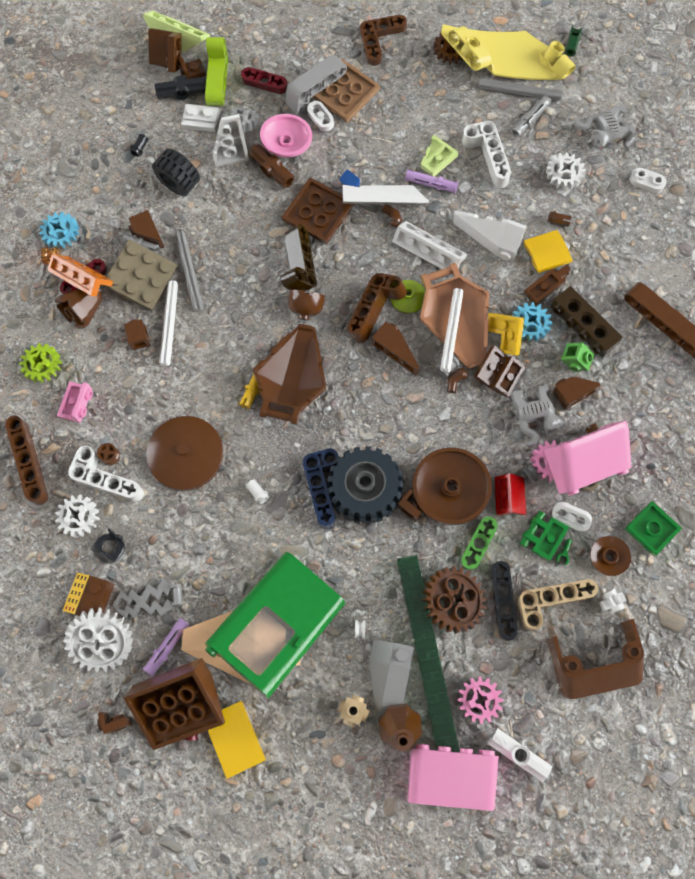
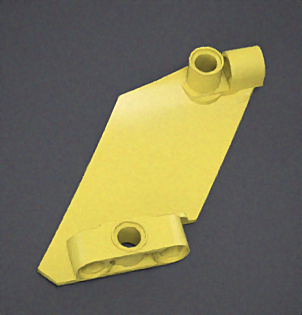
[441,24,576,80]

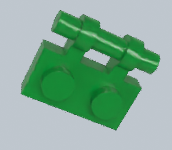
[520,511,569,562]

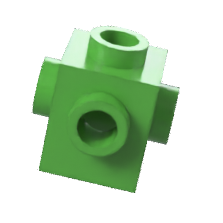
[561,343,594,372]

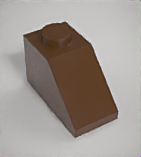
[128,210,164,249]
[553,376,601,410]

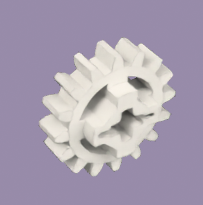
[546,152,586,190]
[55,495,99,538]

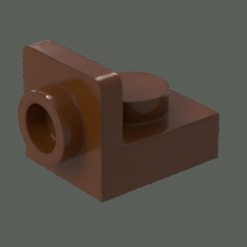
[179,57,206,79]
[397,489,421,522]
[97,712,133,734]

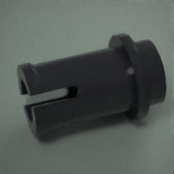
[130,134,149,157]

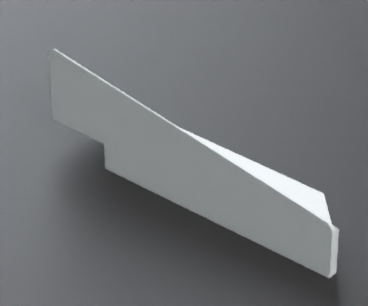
[343,185,429,204]

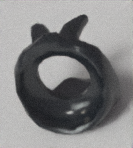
[91,529,125,564]

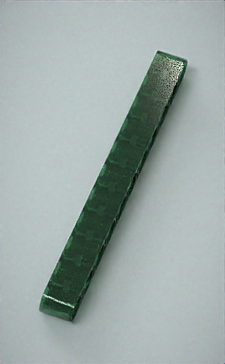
[397,555,460,752]

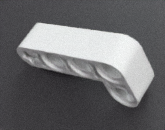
[462,121,511,188]
[68,446,144,502]

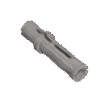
[511,96,551,138]

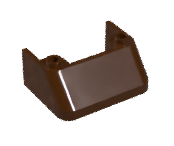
[546,619,644,699]

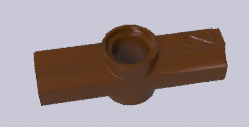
[248,144,295,188]

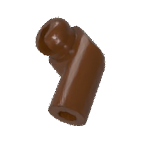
[382,204,402,227]
[447,368,468,394]

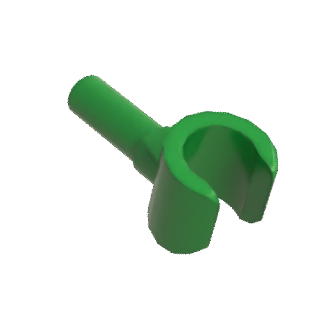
[556,539,572,565]

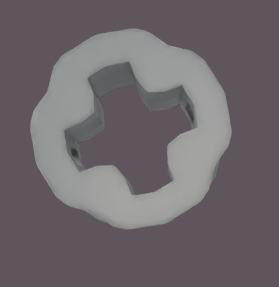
[435,355,460,378]

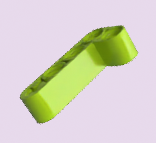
[205,37,228,106]

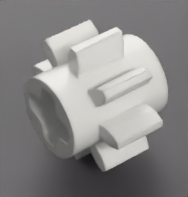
[599,589,627,614]

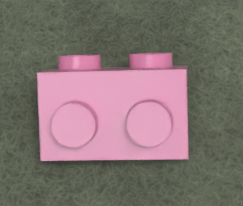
[57,381,93,423]

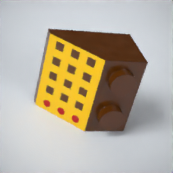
[62,573,115,616]

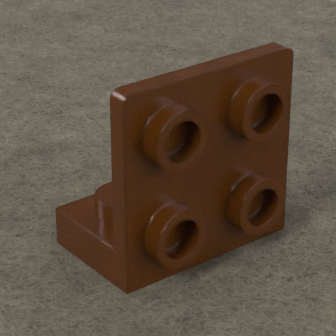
[148,28,182,73]

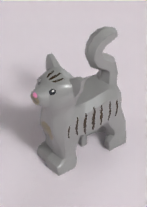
[574,105,636,149]
[511,385,563,448]

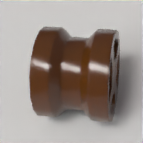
[97,443,120,465]

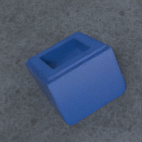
[339,170,360,187]

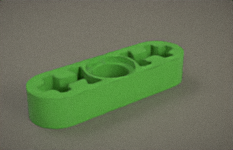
[461,517,498,571]

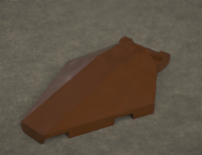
[253,324,326,425]

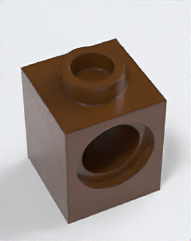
[124,319,151,351]

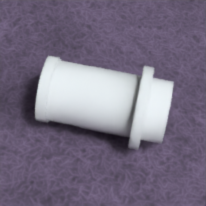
[245,479,269,504]

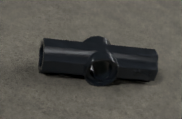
[154,76,206,100]

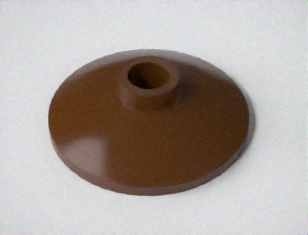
[590,536,631,576]

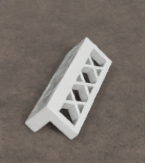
[392,221,467,269]

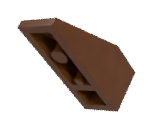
[372,321,419,376]

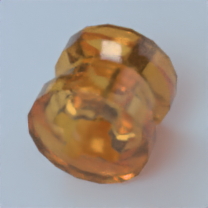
[41,247,61,265]

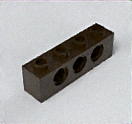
[551,286,623,358]

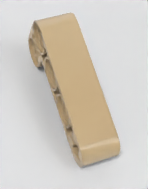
[517,579,598,631]

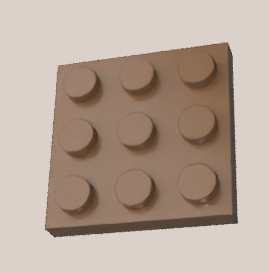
[312,59,380,123]

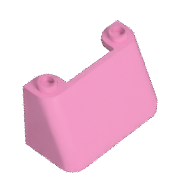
[543,420,631,496]

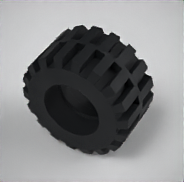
[152,148,200,196]

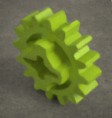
[19,343,62,383]

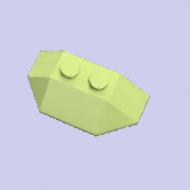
[143,10,210,52]

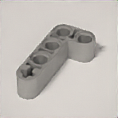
[286,55,347,116]

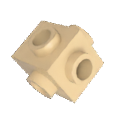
[338,695,369,727]

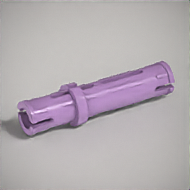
[405,169,459,194]
[143,618,190,676]

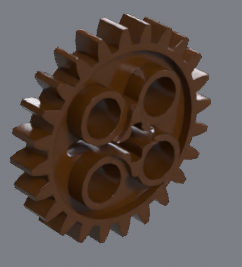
[422,566,487,634]

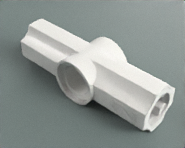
[487,728,553,783]

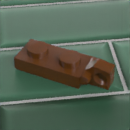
[524,265,571,306]

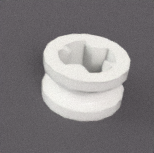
[355,620,366,639]

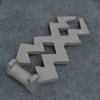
[113,579,183,619]

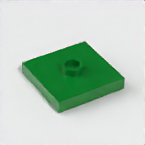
[624,501,683,557]

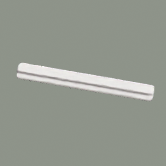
[159,281,178,366]
[440,288,463,373]

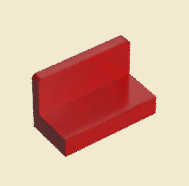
[494,473,526,516]

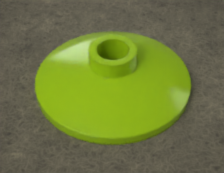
[390,280,425,314]

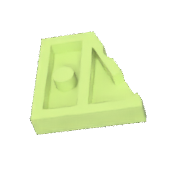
[421,135,458,176]

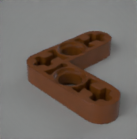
[360,15,407,66]

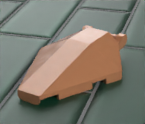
[419,263,489,370]

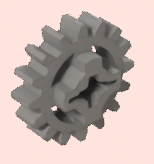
[221,107,259,133]

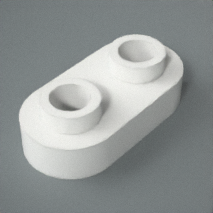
[307,101,334,131]
[630,168,666,193]
[552,502,592,531]

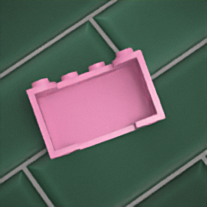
[407,744,499,811]

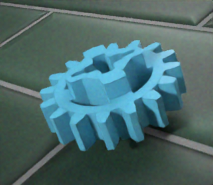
[39,211,80,250]
[512,302,552,342]

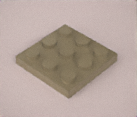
[103,239,178,312]

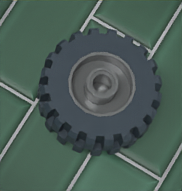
[328,446,403,524]

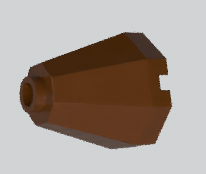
[55,288,103,329]
[378,703,422,751]

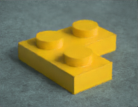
[488,313,524,356]

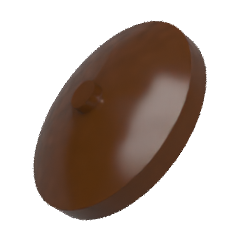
[146,416,224,491]
[412,447,492,526]

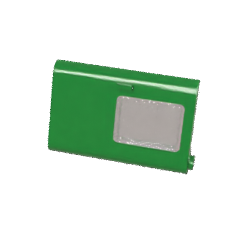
[205,552,346,699]

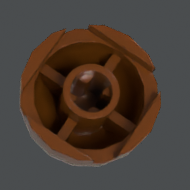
[288,290,325,320]

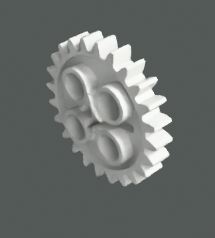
[63,608,133,673]

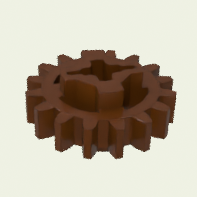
[433,32,464,65]

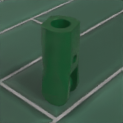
[564,26,582,57]

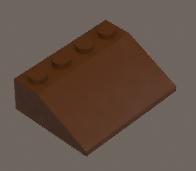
[123,658,225,750]

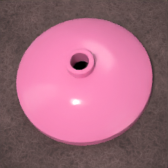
[260,114,312,157]

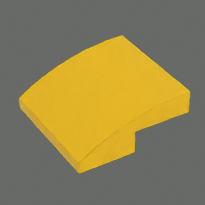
[524,230,572,273]

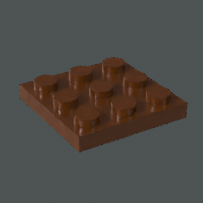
[281,177,355,245]

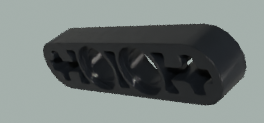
[491,561,518,641]

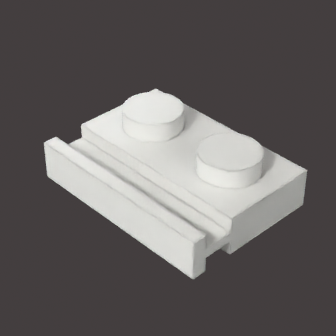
[181,104,220,132]

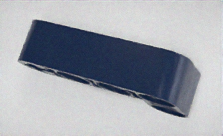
[303,448,339,530]

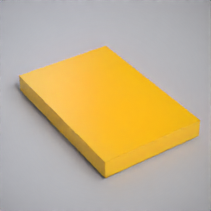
[208,701,266,779]

